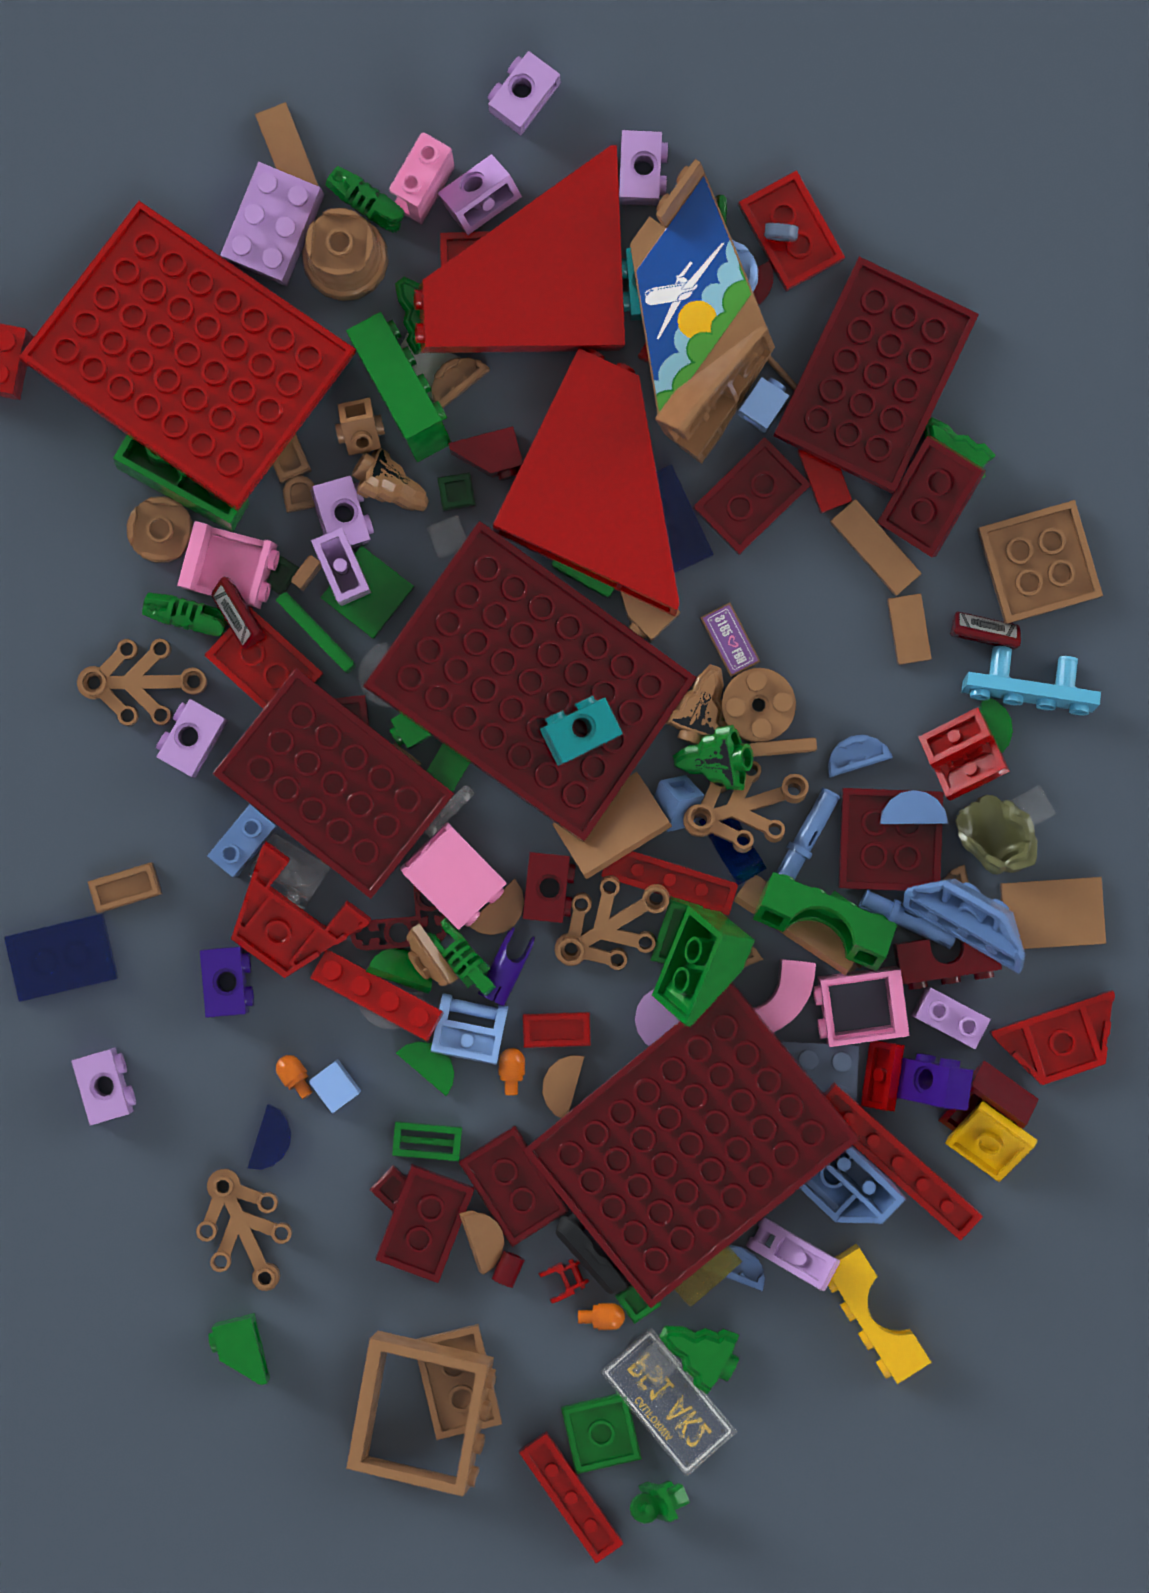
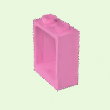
[813,965,909,1047]

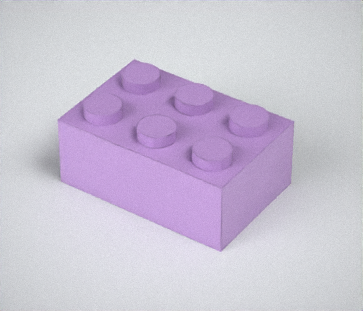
[220,161,325,286]

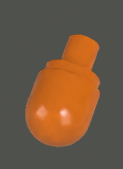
[498,1048,525,1095]
[276,1055,313,1100]
[578,1303,625,1330]

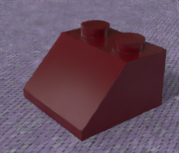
[938,1060,1039,1131]

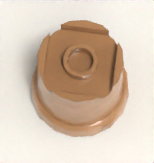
[302,208,389,301]

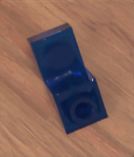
[699,818,767,886]

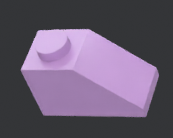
[311,527,372,606]

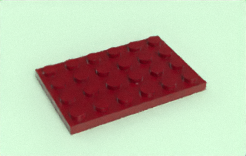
[773,256,979,494]
[213,668,455,899]

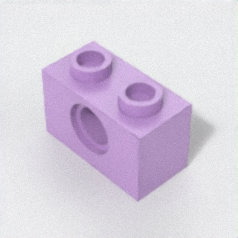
[487,51,561,136]
[619,130,668,206]
[438,154,522,235]
[310,475,374,548]
[156,699,229,778]
[911,987,991,1049]
[71,1048,136,1125]

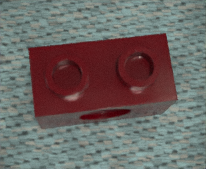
[523,852,576,923]

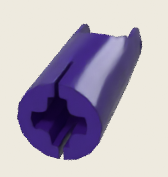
[478,927,535,1006]

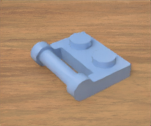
[431,993,508,1065]

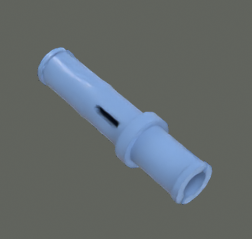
[775,787,841,879]
[858,889,956,950]

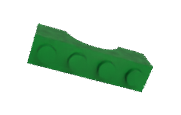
[753,872,898,972]

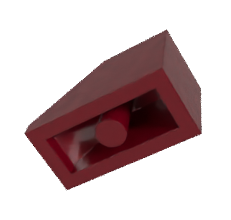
[448,426,523,481]

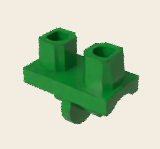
[630,1481,690,1524]

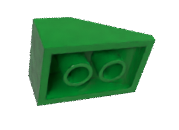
[652,905,755,1027]

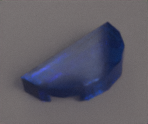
[248,1103,292,1170]

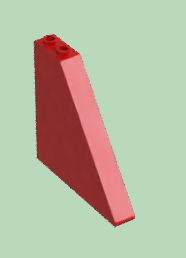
[414,145,625,353]
[493,348,680,617]

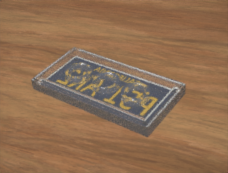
[600,1328,737,1477]

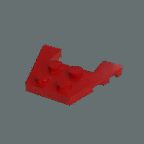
[231,841,371,978]

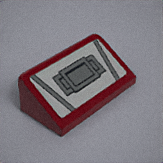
[211,576,265,649]
[950,611,1021,650]

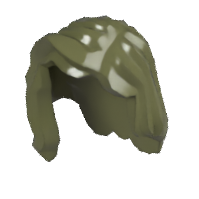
[955,794,1038,875]

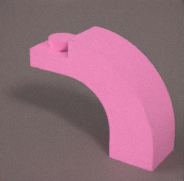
[754,959,816,1032]

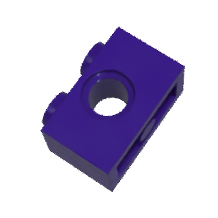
[200,946,254,1018]
[897,1053,973,1110]

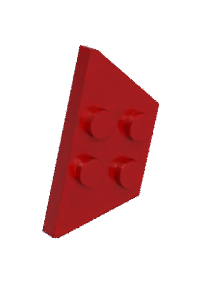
[990,990,1115,1085]

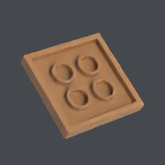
[977,500,1103,625]

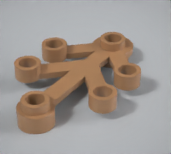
[77,639,208,726]
[683,761,809,853]
[554,875,670,970]
[196,1169,292,1291]

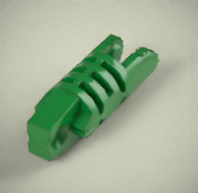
[325,166,405,233]
[142,592,228,636]
[427,918,496,996]

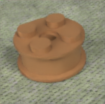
[722,668,796,742]

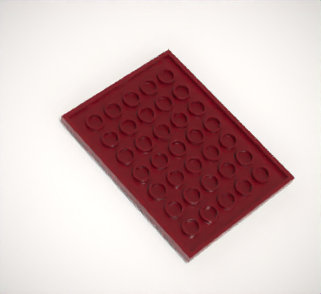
[363,521,697,842]
[523,982,860,1308]

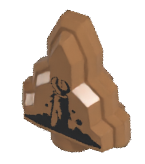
[351,448,429,511]
[665,664,728,745]

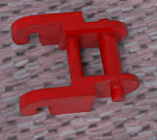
[538,1258,589,1303]

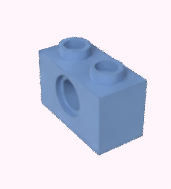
[207,804,279,877]

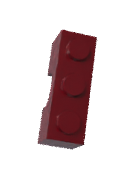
[893,939,1002,990]

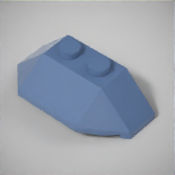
[903,879,1025,974]
[800,1145,906,1224]

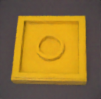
[945,1101,1038,1182]

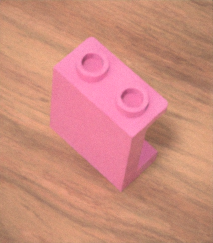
[389,133,455,225]
[177,521,280,609]
[400,822,507,930]

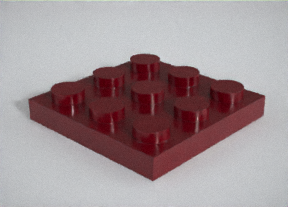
[838,788,944,891]

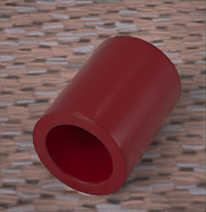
[492,1250,525,1288]

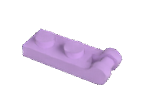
[746,1217,840,1291]

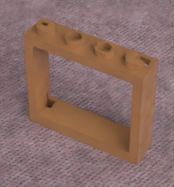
[346,1331,496,1497]

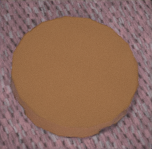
[127,496,194,563]

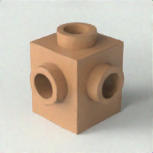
[335,397,385,455]

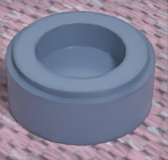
[764,223,799,242]

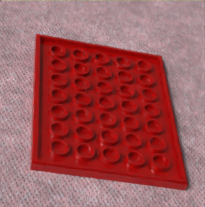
[19,201,356,511]

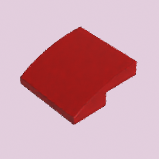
[918,707,1010,801]

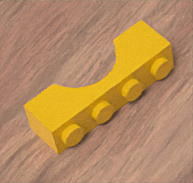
[828,1244,932,1384]

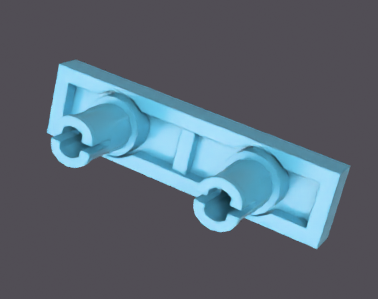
[961,646,1101,715]

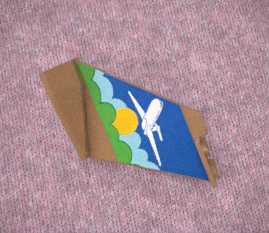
[630,159,775,464]

